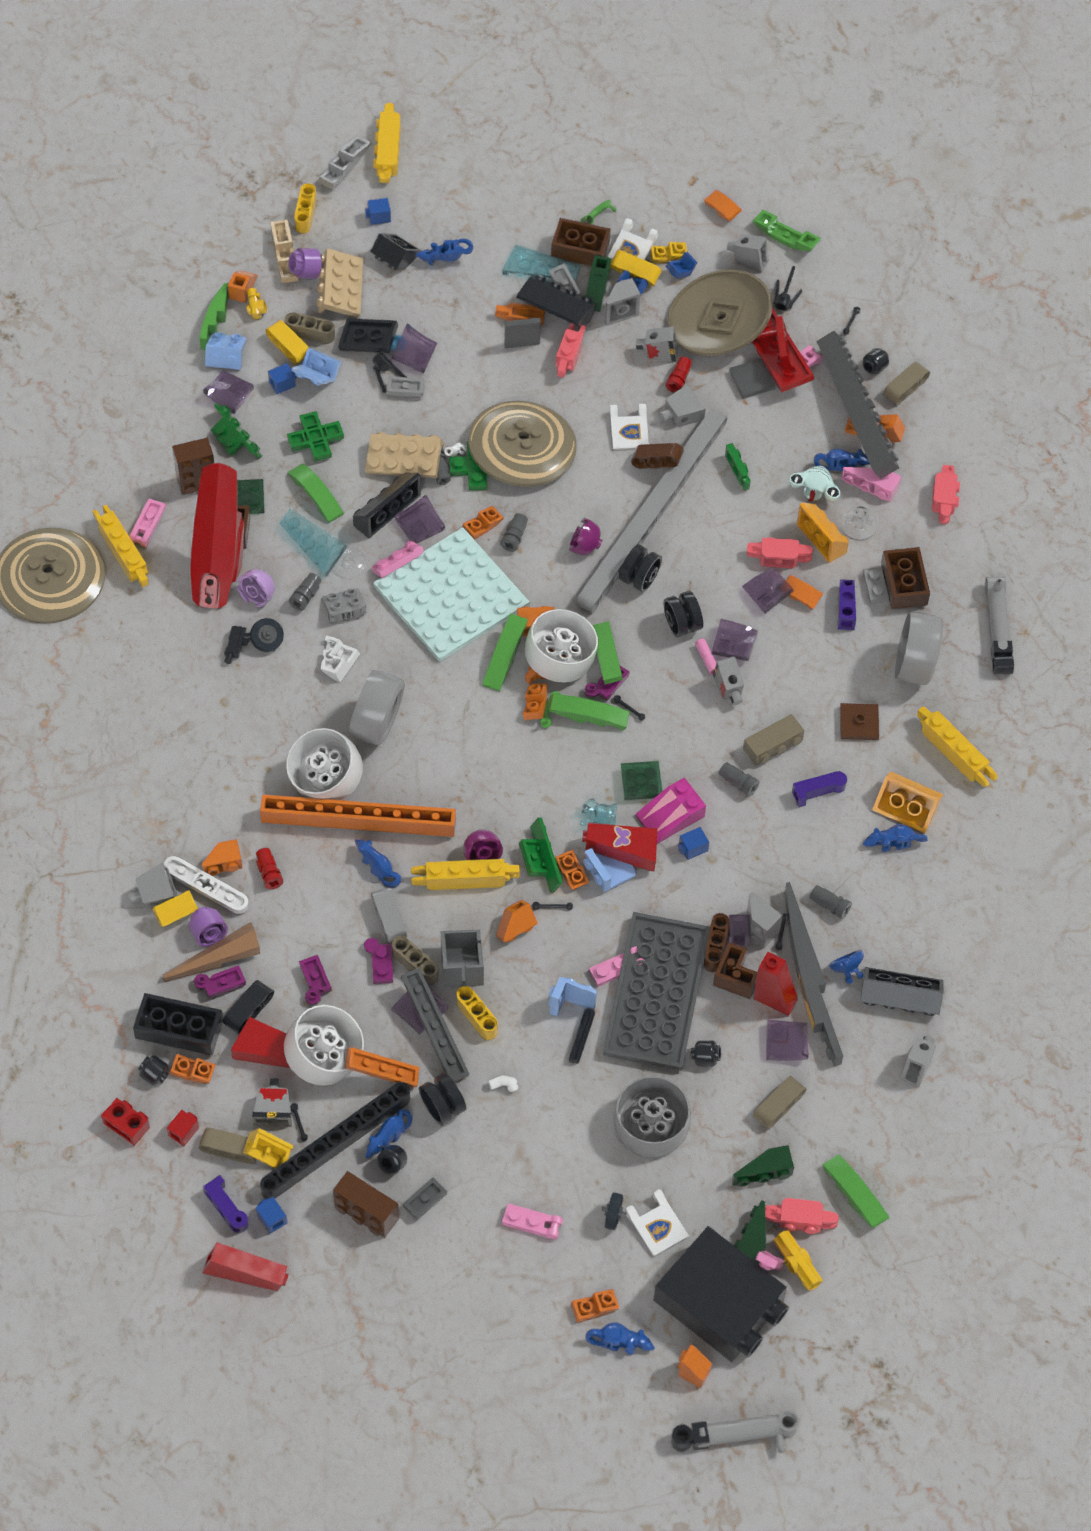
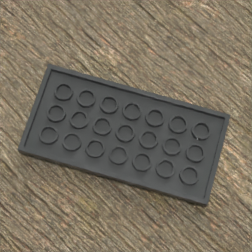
[603,912,710,1071]

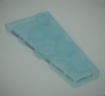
[503,245,581,281]
[279,509,348,576]

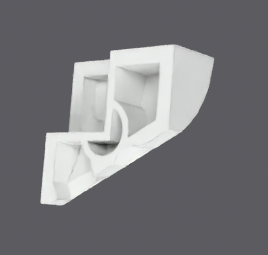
[321,635,360,682]

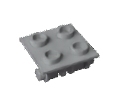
[322,588,367,623]

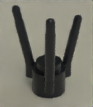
[773,266,803,311]
[373,353,408,393]

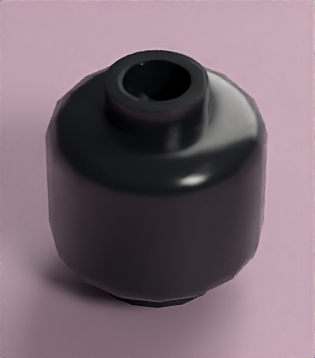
[863,348,889,374]
[691,1040,721,1067]
[138,1055,169,1085]
[377,1145,408,1175]

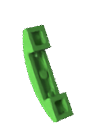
[753,210,821,251]
[287,463,344,523]

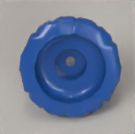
[829,950,864,984]

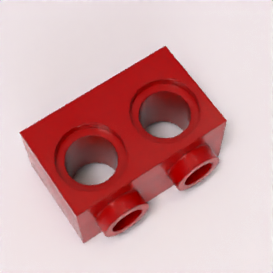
[101,1098,150,1146]

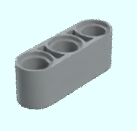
[371,887,407,943]

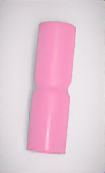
[695,638,717,675]

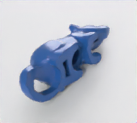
[416,238,473,265]
[814,449,870,471]
[863,824,928,852]
[355,839,401,888]
[365,1109,412,1159]
[585,1323,655,1355]

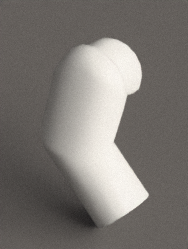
[444,443,466,457]
[488,1075,518,1092]

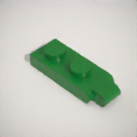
[725,443,751,490]

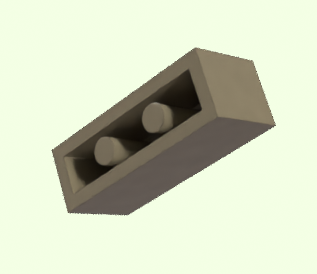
[743,714,805,766]

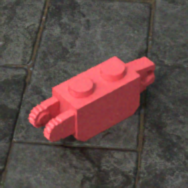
[556,323,586,378]
[932,465,960,525]
[747,537,813,569]
[765,1198,839,1234]

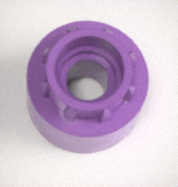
[288,248,321,279]
[189,907,228,947]

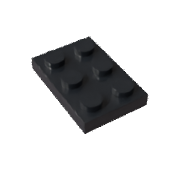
[338,318,398,353]

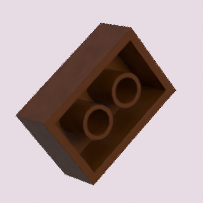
[551,218,611,266]
[172,437,214,495]
[881,547,930,609]
[333,1171,399,1238]

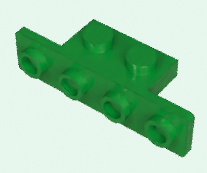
[210,403,262,458]
[518,817,562,893]

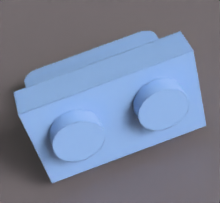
[205,332,246,370]
[291,348,341,386]
[583,848,636,892]
[548,977,597,1016]

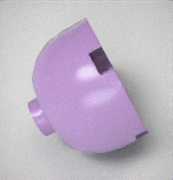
[237,569,275,607]

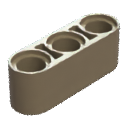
[285,312,335,344]
[883,361,930,405]
[392,936,438,985]
[753,1076,807,1129]
[198,1127,256,1164]

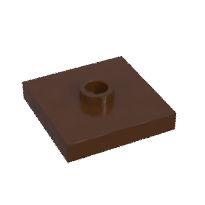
[840,703,879,740]

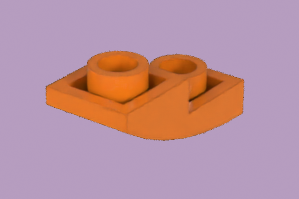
[704,189,742,222]
[462,506,504,540]
[780,575,823,610]
[522,683,548,720]
[555,850,590,891]
[169,1054,216,1084]
[571,1289,620,1323]

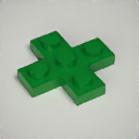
[287,411,344,462]
[449,441,487,490]

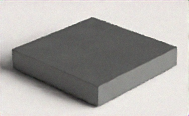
[504,318,540,348]
[729,359,776,399]

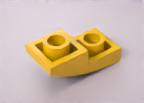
[649,242,687,264]

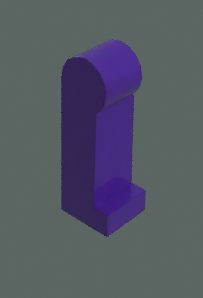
[838,579,856,630]
[792,771,847,807]
[203,1175,248,1233]

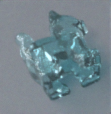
[580,798,617,826]

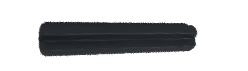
[569,1008,595,1064]

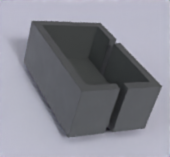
[440,929,484,987]

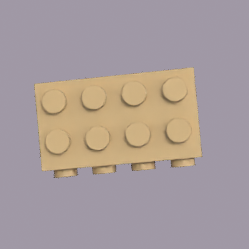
[316,248,363,318]
[365,432,444,478]

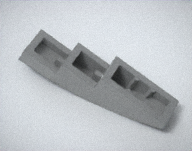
[318,136,371,189]

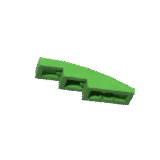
[199,283,229,350]
[482,613,528,691]
[549,694,630,731]
[823,1154,889,1229]

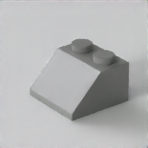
[605,278,640,326]
[747,892,782,949]

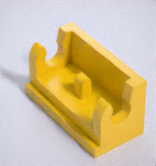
[152,890,198,927]
[243,1128,293,1168]

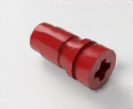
[665,357,692,393]
[256,848,284,889]

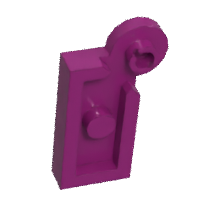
[584,666,630,701]
[364,938,393,984]
[299,955,332,1005]
[194,965,246,999]

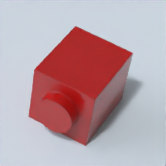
[167,1109,199,1146]

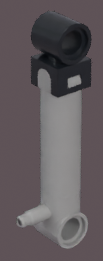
[985,577,1014,674]
[671,1411,799,1453]

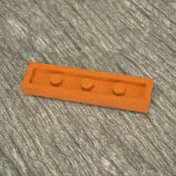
[345,1047,419,1088]

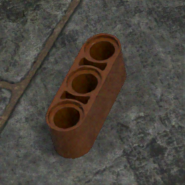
[631,443,684,469]
[704,913,729,972]

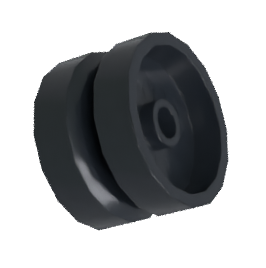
[619,544,662,592]
[663,590,704,638]
[418,1072,467,1125]

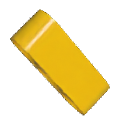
[294,183,317,233]
[611,249,662,286]
[265,320,309,365]
[457,986,498,1040]

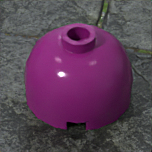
[569,517,603,555]
[463,829,503,860]

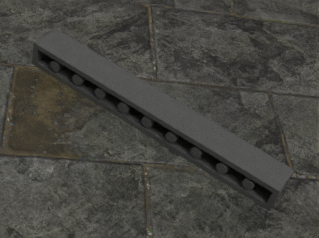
[816,330,899,479]

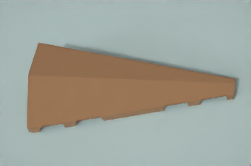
[163,922,260,982]

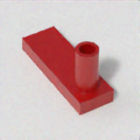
[757,316,791,368]

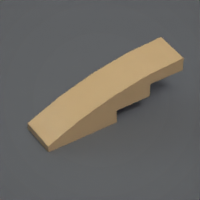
[270,220,299,283]

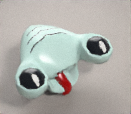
[789,466,840,502]

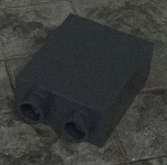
[653,1226,789,1363]

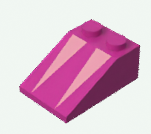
[635,777,706,844]

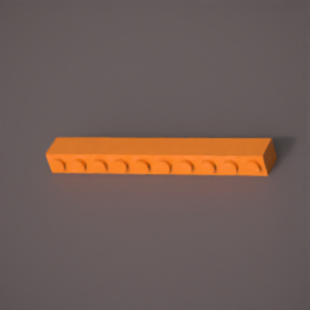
[260,795,456,837]

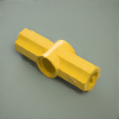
[773,1230,823,1291]

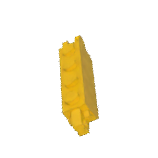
[373,102,401,183]
[92,505,149,588]
[917,706,998,787]
[411,859,520,890]

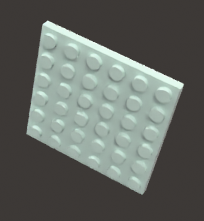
[373,527,530,662]

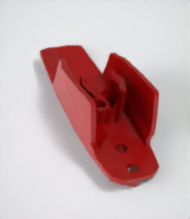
[190,463,244,609]

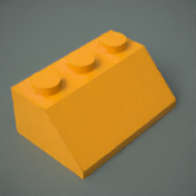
[797,502,848,563]
[872,771,944,833]

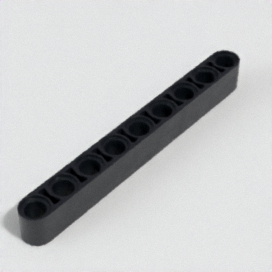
[260,1082,411,1199]

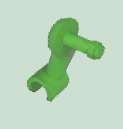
[581,200,617,224]
[540,691,562,728]

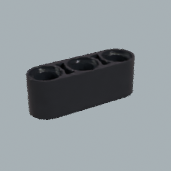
[222,980,274,1034]

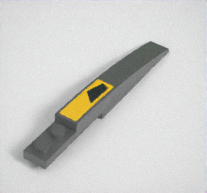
[785,882,843,1066]

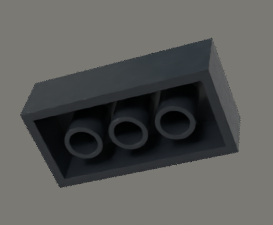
[133,993,223,1056]

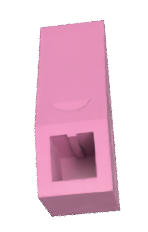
[841,467,902,502]

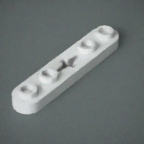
[164,856,249,914]

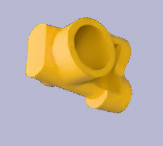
[247,288,267,319]

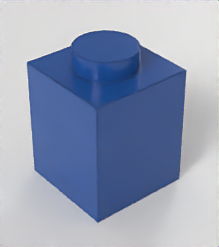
[365,198,391,225]
[268,363,297,395]
[678,827,709,860]
[255,1197,287,1234]

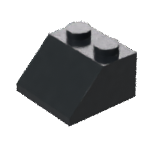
[370,233,422,271]

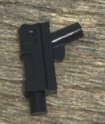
[224,626,251,664]

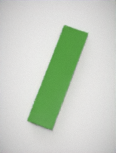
[592,621,623,684]

